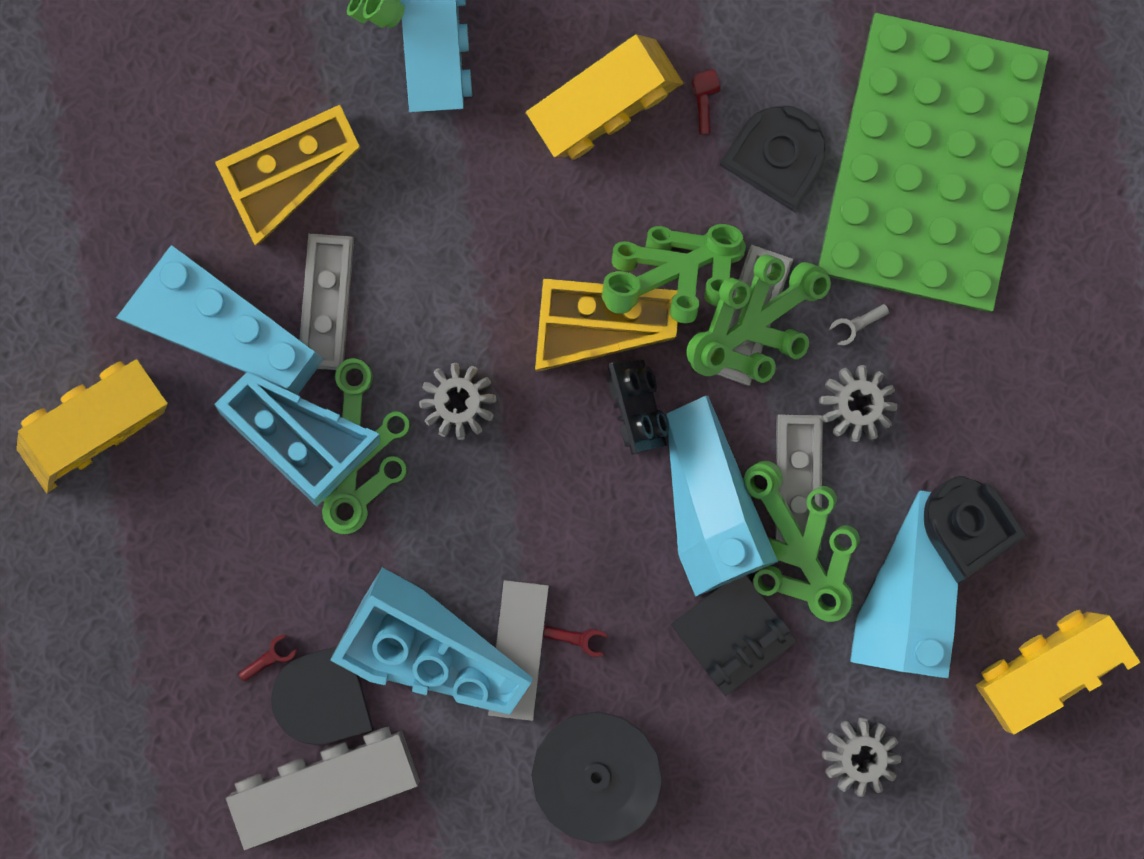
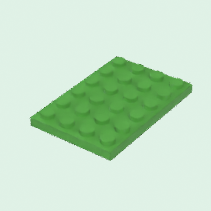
[818,13,1049,313]

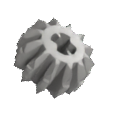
[419,363,497,440]
[819,365,897,442]
[822,718,901,797]

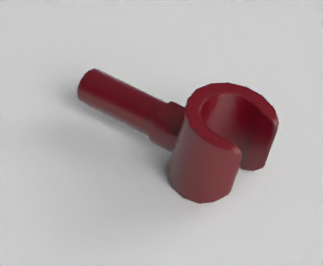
[691,69,720,134]
[543,626,608,657]
[238,635,297,682]

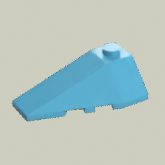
[666,396,778,597]
[850,491,958,678]
[331,567,533,715]

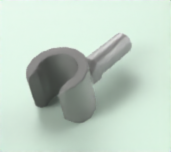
[829,304,889,345]

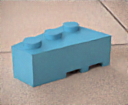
[401,0,472,112]
[215,371,380,507]

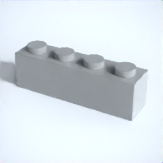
[226,727,420,850]

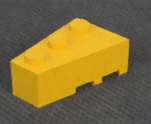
[526,34,684,160]
[215,105,360,246]
[535,279,677,372]
[17,359,167,493]
[975,610,1141,735]

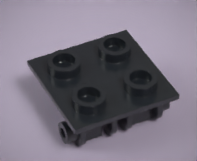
[606,360,669,455]
[670,576,797,697]

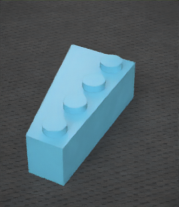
[116,245,324,395]

